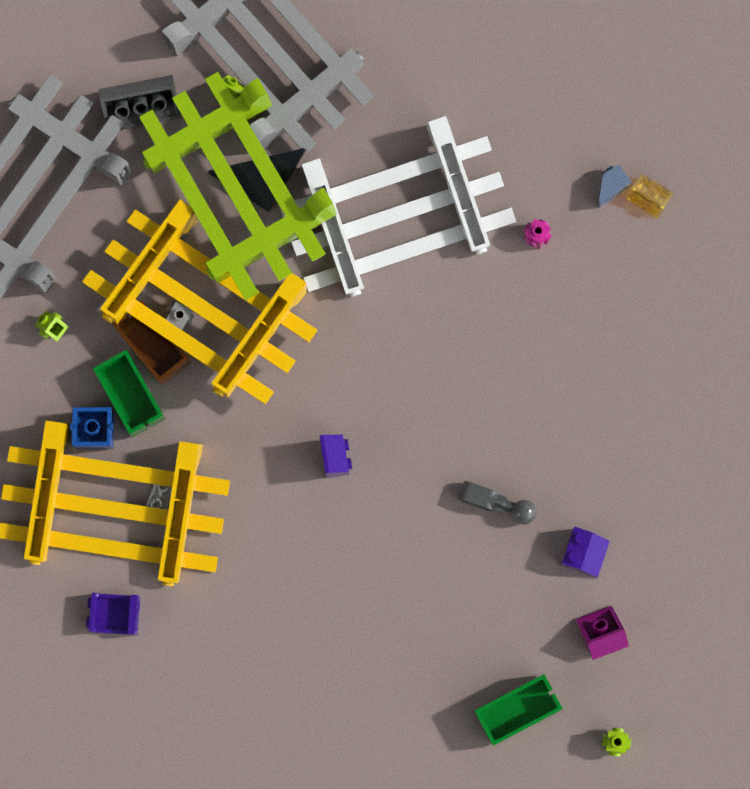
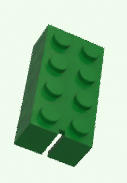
[93,350,166,438]
[474,674,563,746]

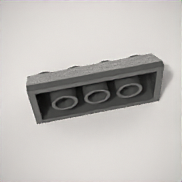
[99,75,181,130]

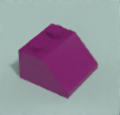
[576,606,629,660]

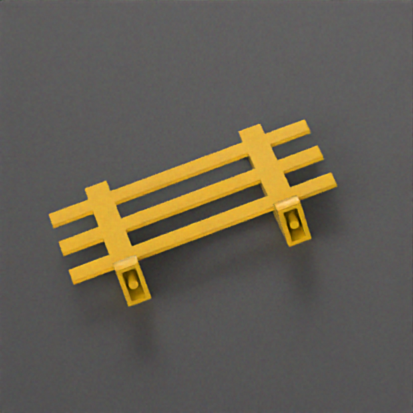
[82,199,318,405]
[0,421,230,586]

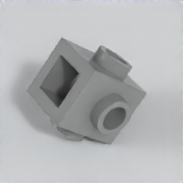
[166,301,195,330]

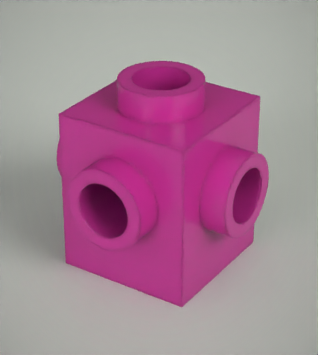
[523,219,552,249]

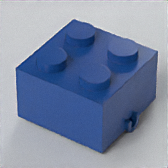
[70,407,114,449]

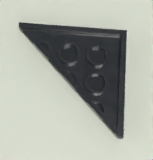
[208,148,306,212]

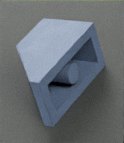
[597,164,632,208]

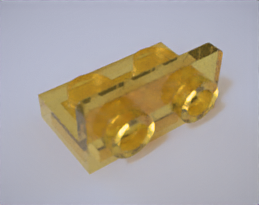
[626,174,674,218]

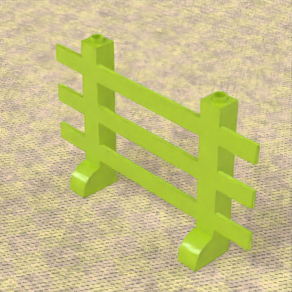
[139,72,337,301]

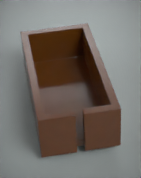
[112,300,191,386]

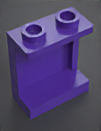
[86,592,141,635]

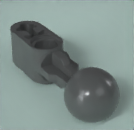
[458,481,537,525]

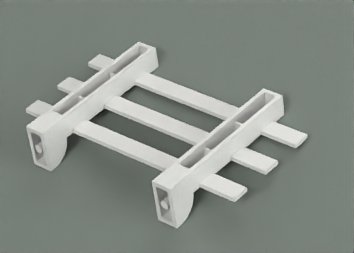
[279,116,516,297]

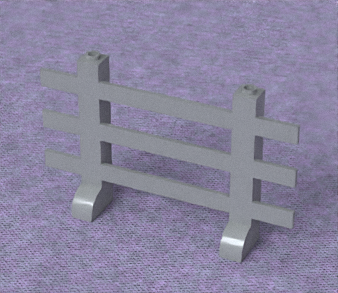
[162,0,374,154]
[0,75,132,299]

